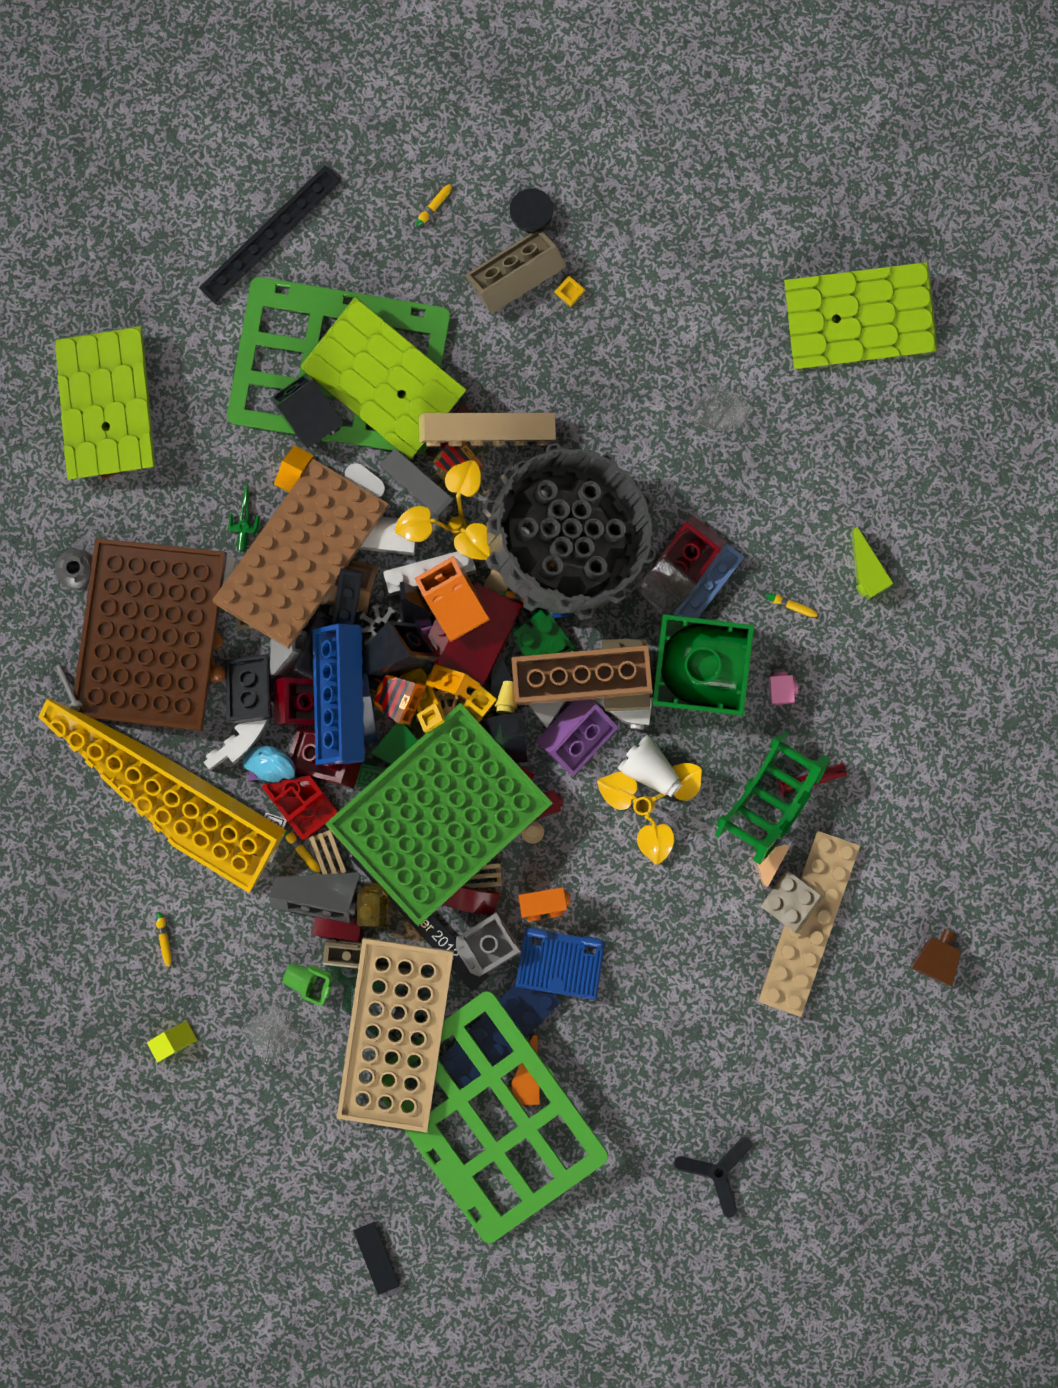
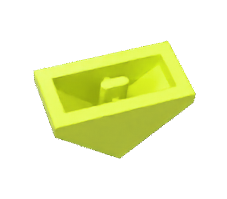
[147,1021,198,1063]

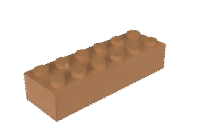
[511,645,653,706]

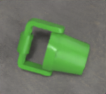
[282,963,333,1006]

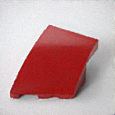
[261,775,338,842]

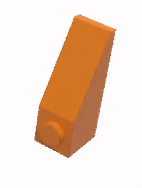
[509,1035,540,1105]

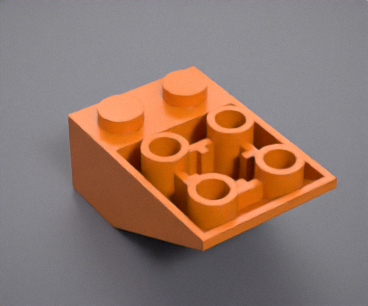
[414,556,490,642]

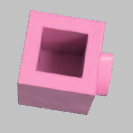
[769,672,798,705]

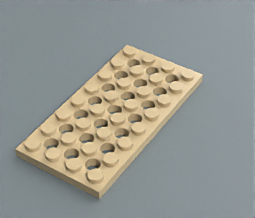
[337,937,454,1132]

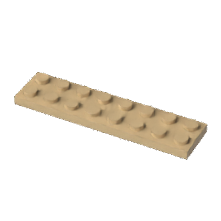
[758,831,860,1017]

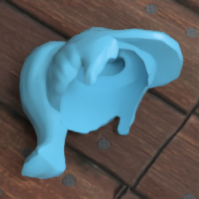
[243,745,299,784]

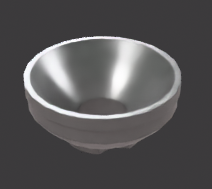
[55,549,92,590]

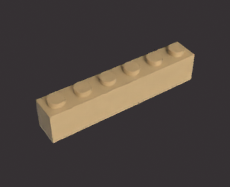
[419,413,556,447]

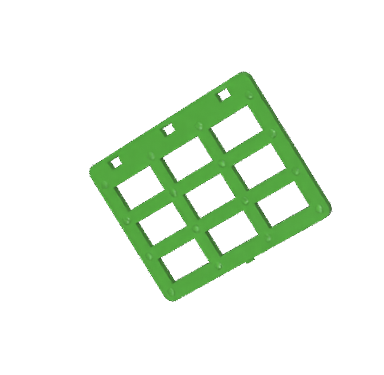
[227,277,450,455]
[370,991,609,1243]

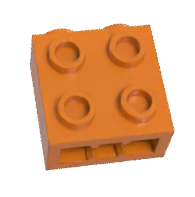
[518,887,571,922]

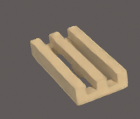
[310,830,346,874]
[463,864,502,888]

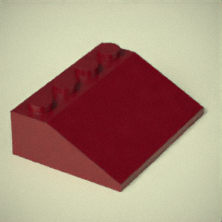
[427,580,523,687]

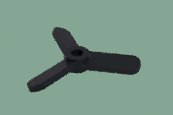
[674,1137,752,1218]

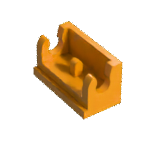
[426,664,480,699]

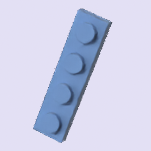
[672,544,744,618]

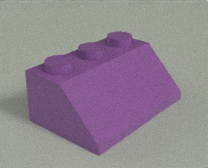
[536,699,619,777]

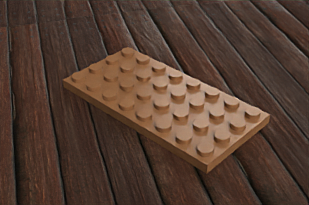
[212,459,388,649]

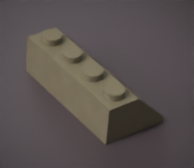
[465,230,566,314]

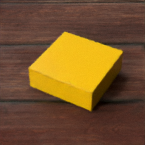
[554,276,586,307]

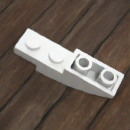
[204,702,274,771]

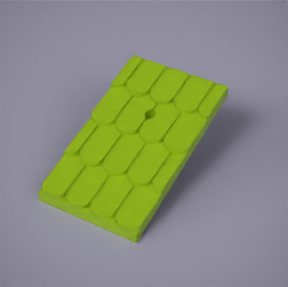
[784,262,938,369]
[300,296,466,460]
[55,326,155,480]

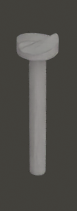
[56,665,83,711]

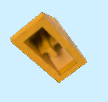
[274,445,314,492]

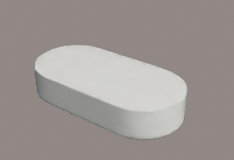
[345,463,385,498]

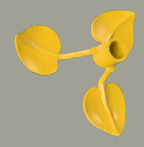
[395,460,491,560]
[597,763,702,865]

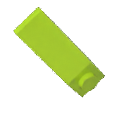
[851,527,893,600]

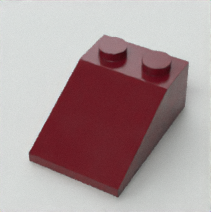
[649,515,728,599]
[274,678,315,726]
[289,727,367,789]

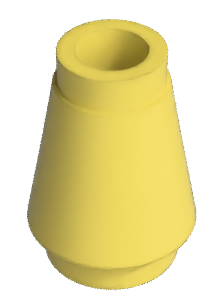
[495,681,517,715]

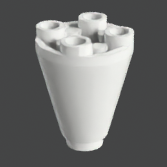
[618,735,682,797]

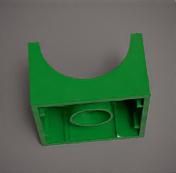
[652,614,754,716]

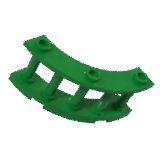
[715,731,831,865]

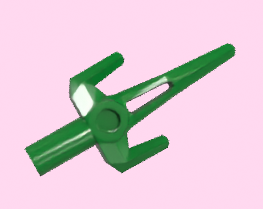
[228,485,260,551]

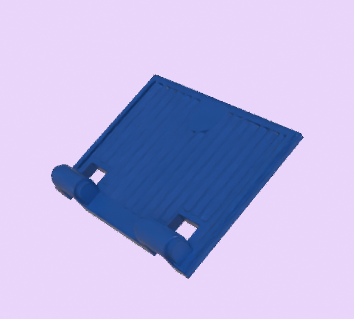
[515,927,605,1000]

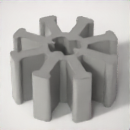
[359,605,402,646]

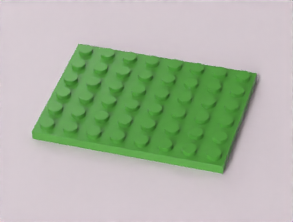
[325,703,553,926]

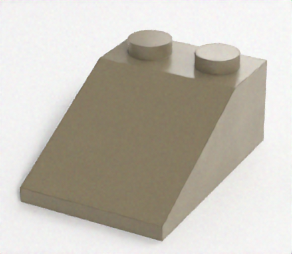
[602,638,650,711]

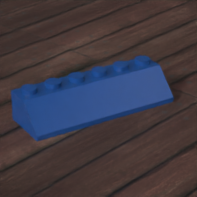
[313,624,365,765]

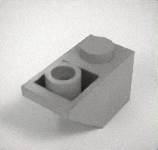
[270,631,307,677]

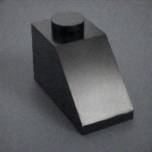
[400,582,435,627]

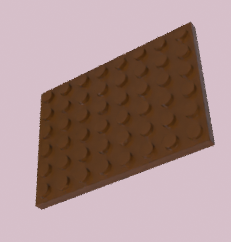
[73,538,227,731]

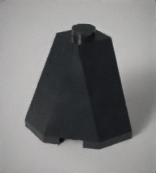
[479,713,527,763]

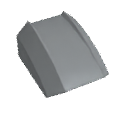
[456,913,522,977]

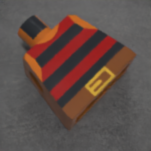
[370,674,427,725]

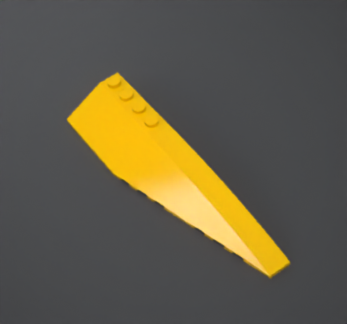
[38,698,286,893]

